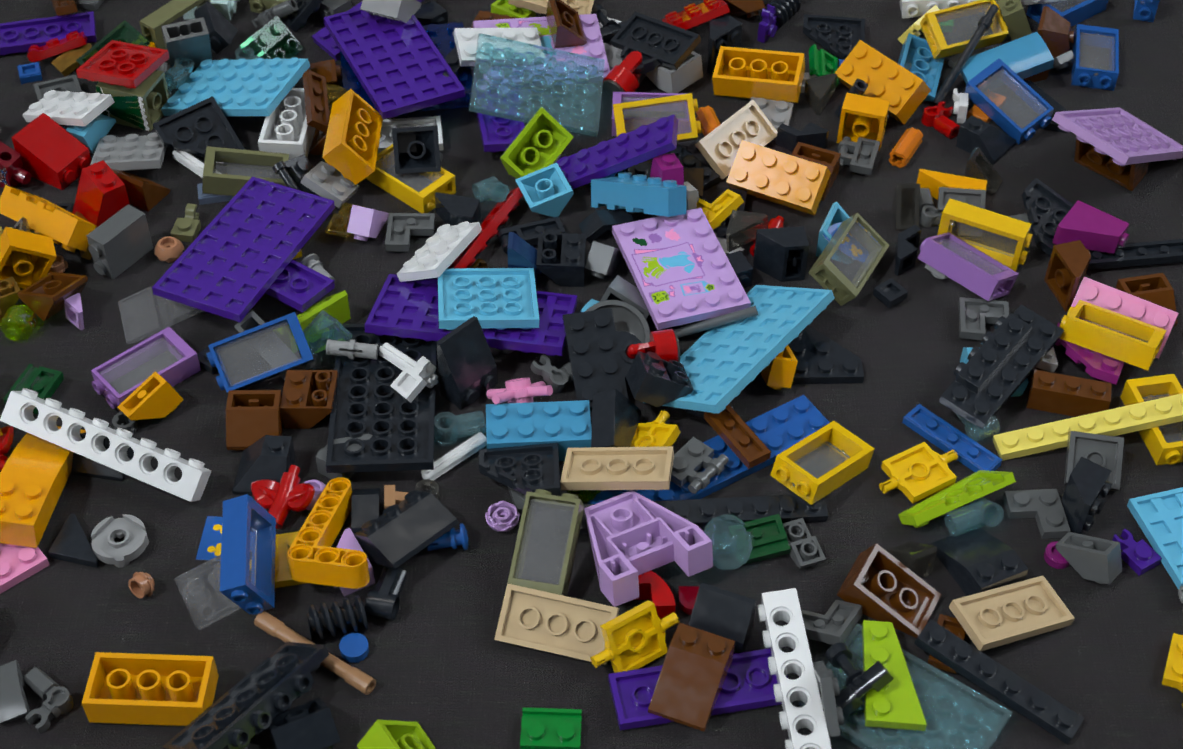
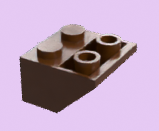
[791,142,841,201]
[1115,273,1178,327]
[280,370,338,429]
[226,390,283,450]

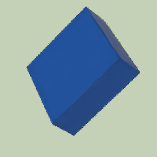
[17,62,43,84]

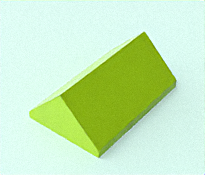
[500,107,574,179]
[273,290,351,354]

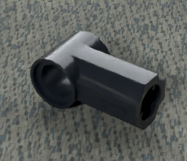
[365,566,407,620]

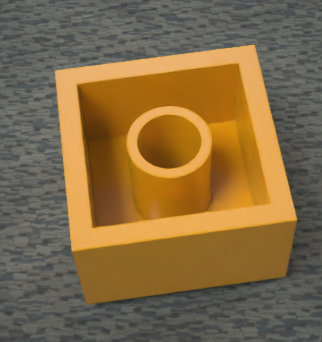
[837,93,890,151]
[0,227,57,288]

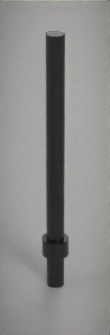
[932,4,999,106]

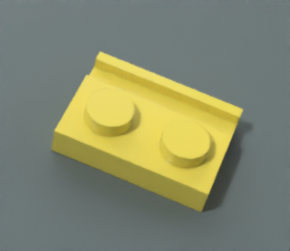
[898,5,940,45]

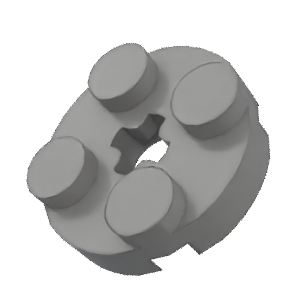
[91,514,149,568]

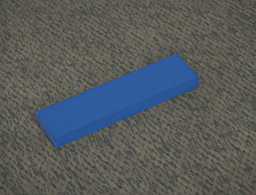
[902,404,1002,472]

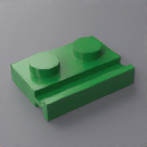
[809,44,839,89]
[520,707,582,749]

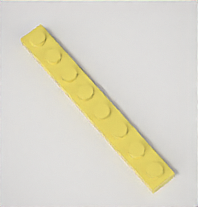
[993,393,1183,461]

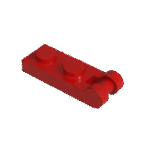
[27,31,87,62]

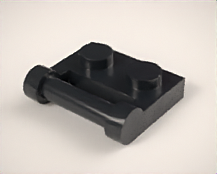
[272,154,321,197]

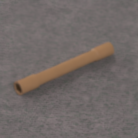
[254,611,376,695]

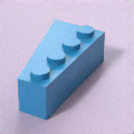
[591,172,687,217]

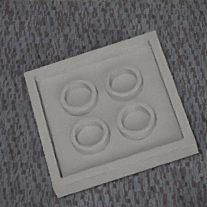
[90,132,167,171]

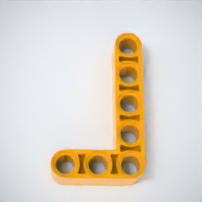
[287,477,370,589]

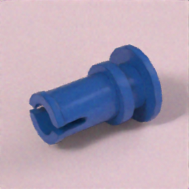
[427,523,468,551]

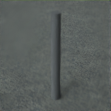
[673,306,758,338]

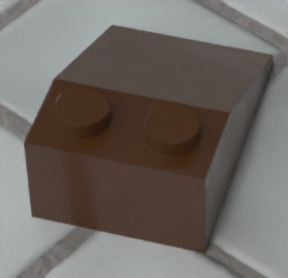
[837,543,942,638]
[648,623,735,732]

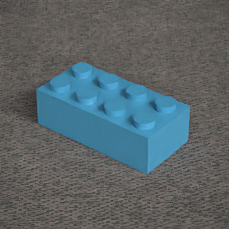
[486,400,592,461]

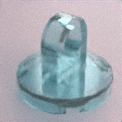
[704,514,752,570]

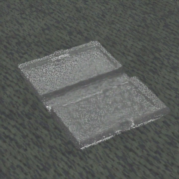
[118,286,203,344]

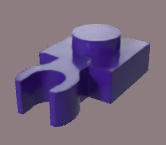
[757,4,777,43]
[1112,529,1162,576]

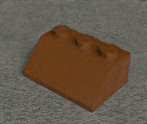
[1074,135,1149,191]
[1027,369,1112,417]

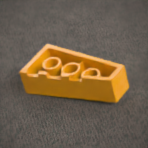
[0,185,96,252]

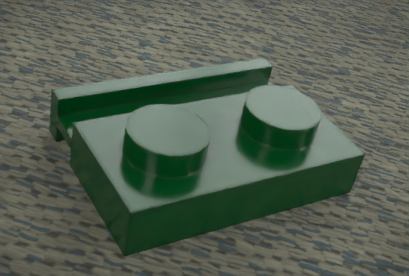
[3,364,64,414]
[727,514,791,566]

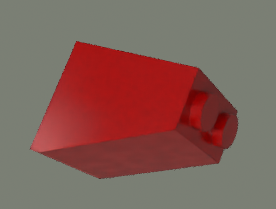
[11,113,92,190]
[72,160,130,228]

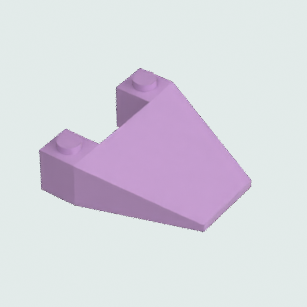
[584,490,713,607]

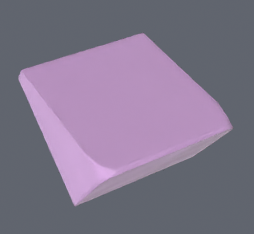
[64,293,84,330]

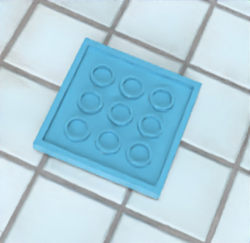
[438,268,539,330]

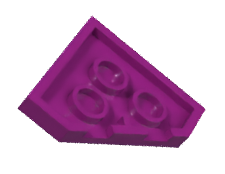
[1055,323,1125,385]

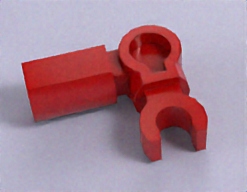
[921,101,960,139]

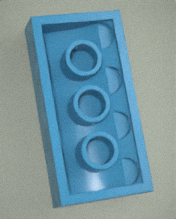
[961,32,1054,94]
[898,33,945,101]

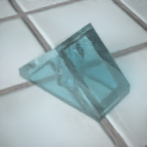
[303,310,352,354]

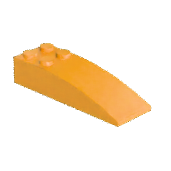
[0,426,86,548]

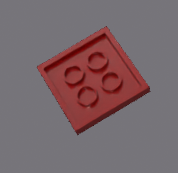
[662,0,730,30]
[76,40,170,89]

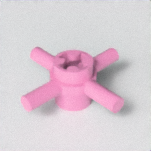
[486,378,553,404]

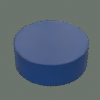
[339,633,369,663]

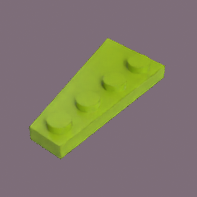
[898,470,1016,528]
[862,620,927,731]

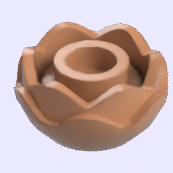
[154,236,184,263]

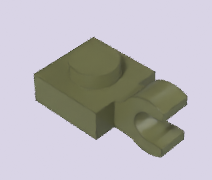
[170,203,201,243]

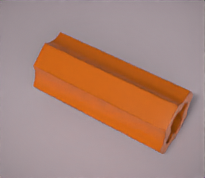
[696,106,721,137]
[889,127,924,168]

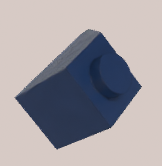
[507,232,542,284]

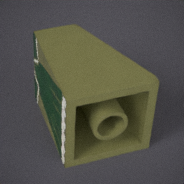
[96,70,170,132]

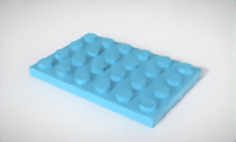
[161,57,311,116]

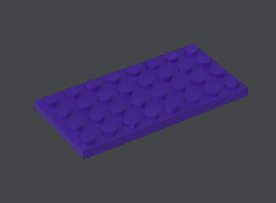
[323,8,465,119]
[152,176,335,322]
[365,274,577,356]

